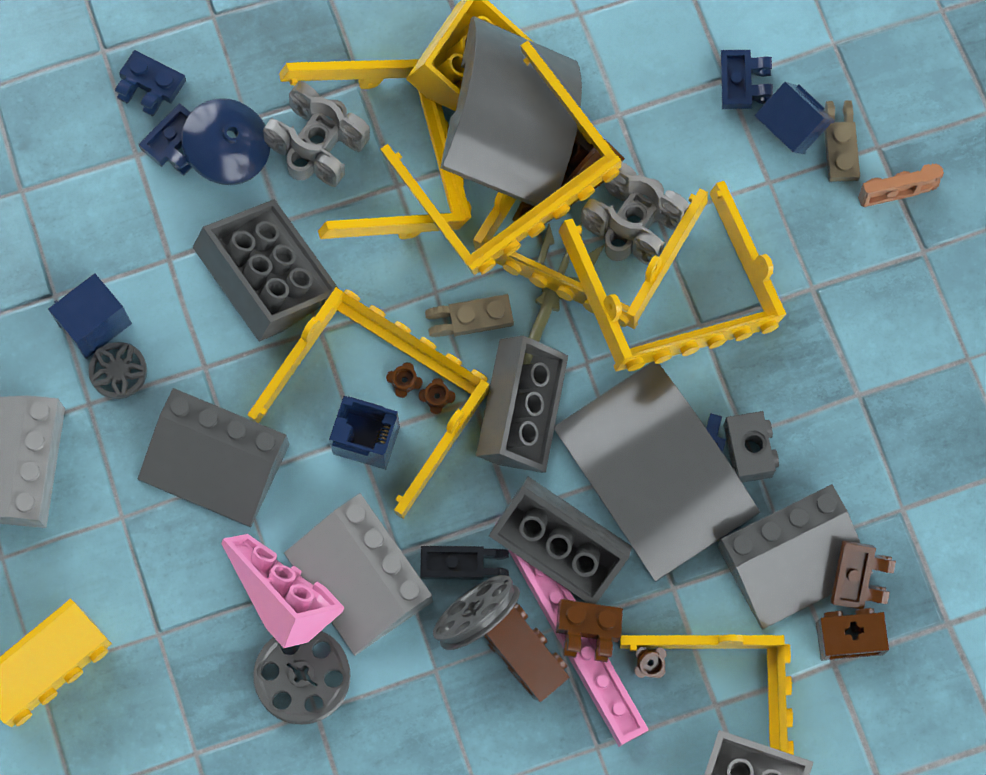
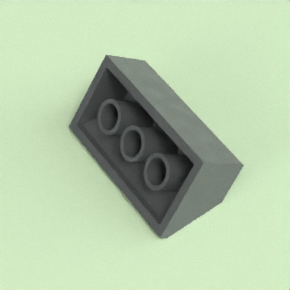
[476,335,568,473]
[489,476,632,604]

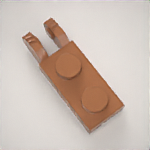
[858,163,944,207]

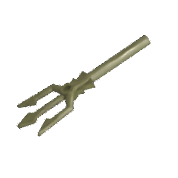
[523,222,605,365]

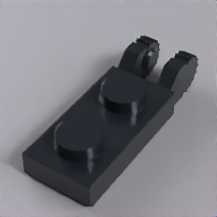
[420,546,509,580]

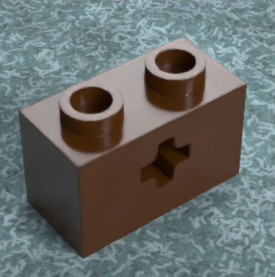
[816,608,889,661]

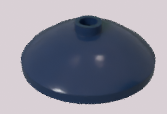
[181,98,270,185]

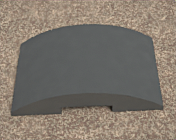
[440,16,582,206]
[554,361,760,582]

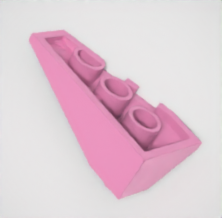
[221,534,344,648]

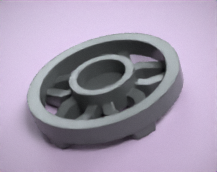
[89,342,147,399]

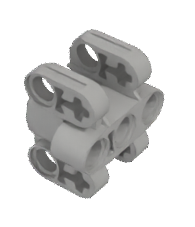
[263,81,370,187]
[581,161,689,265]

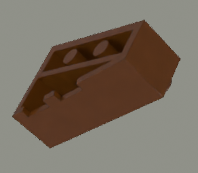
[483,603,570,702]

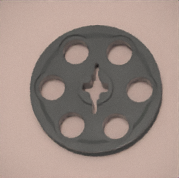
[433,575,520,650]
[253,631,351,725]

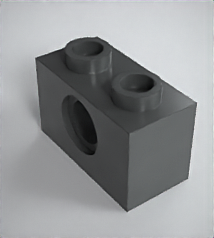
[723,411,779,483]

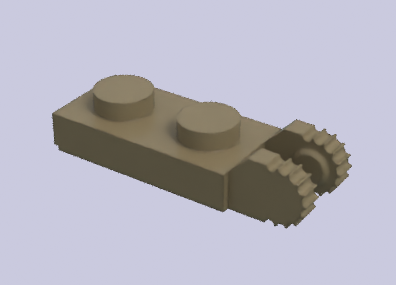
[824,100,860,182]
[425,294,514,337]

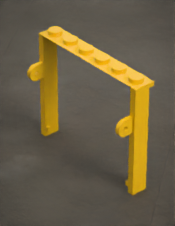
[381,40,621,276]
[279,59,472,239]
[558,181,786,372]
[473,188,708,329]
[247,287,490,519]
[620,634,794,755]

